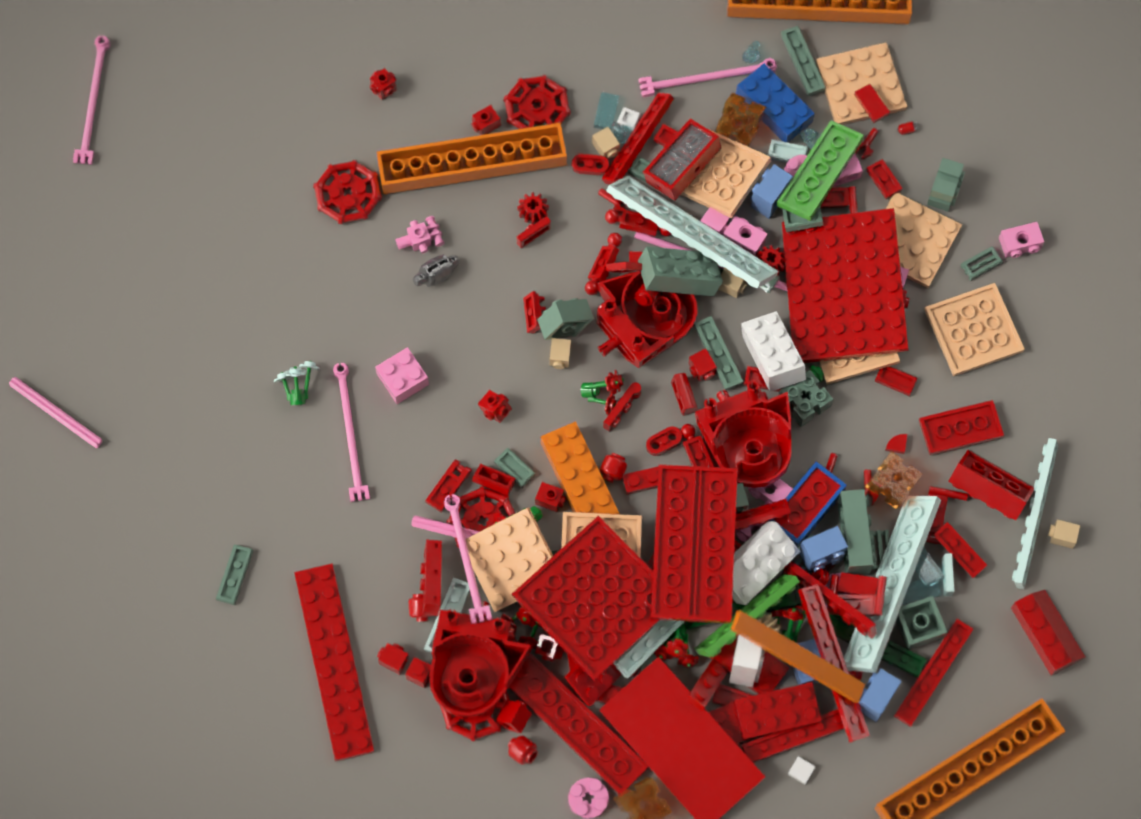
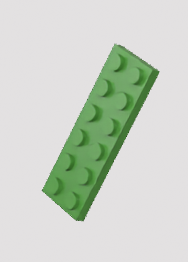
[777,120,864,221]
[694,574,799,657]

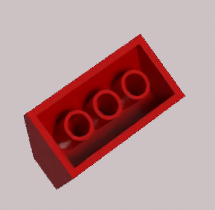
[948,450,1034,521]
[1011,590,1085,676]

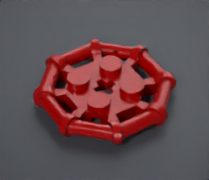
[503,74,571,129]
[313,160,382,224]
[446,486,515,549]
[438,677,509,741]

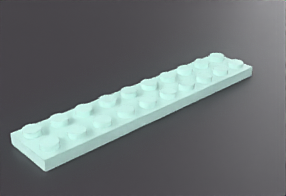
[607,175,778,288]
[844,496,941,673]

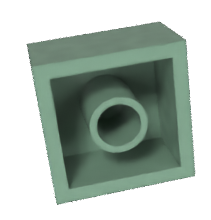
[537,298,594,340]
[896,596,947,650]

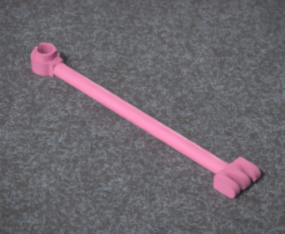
[73,35,110,165]
[638,58,777,97]
[333,362,370,502]
[444,494,492,624]

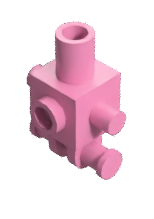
[395,216,444,253]

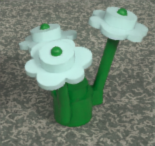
[274,361,320,405]

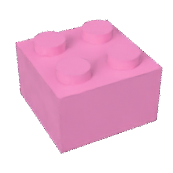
[375,347,429,404]

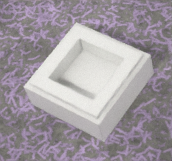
[617,107,641,131]
[788,756,815,785]

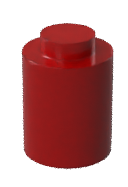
[635,282,660,306]

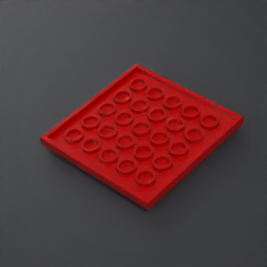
[512,515,660,681]

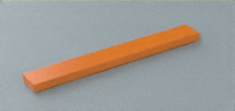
[731,611,865,703]

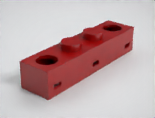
[420,539,442,616]

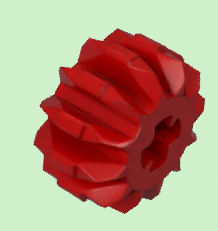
[517,192,549,224]
[757,245,786,276]

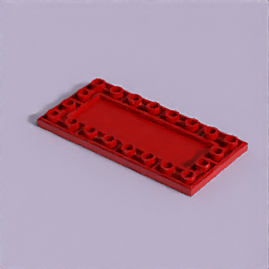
[599,657,766,819]

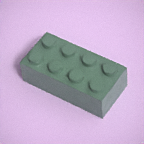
[638,246,723,296]
[837,489,876,576]

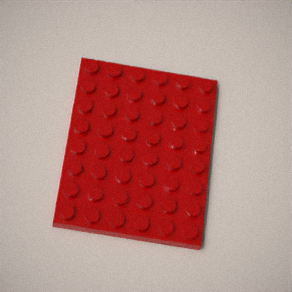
[782,208,909,363]

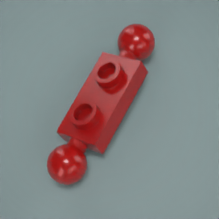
[605,209,672,236]
[585,232,622,295]
[681,424,714,467]

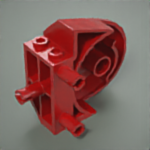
[597,271,698,368]
[695,380,792,488]
[430,601,531,717]

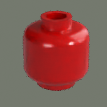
[599,453,628,483]
[408,593,431,622]
[508,735,538,765]

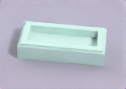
[768,139,808,162]
[942,553,954,597]

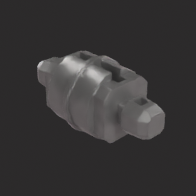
[413,254,460,287]

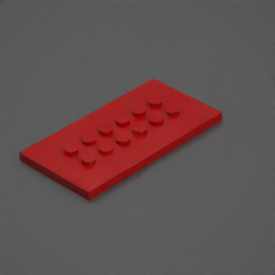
[651,465,738,623]

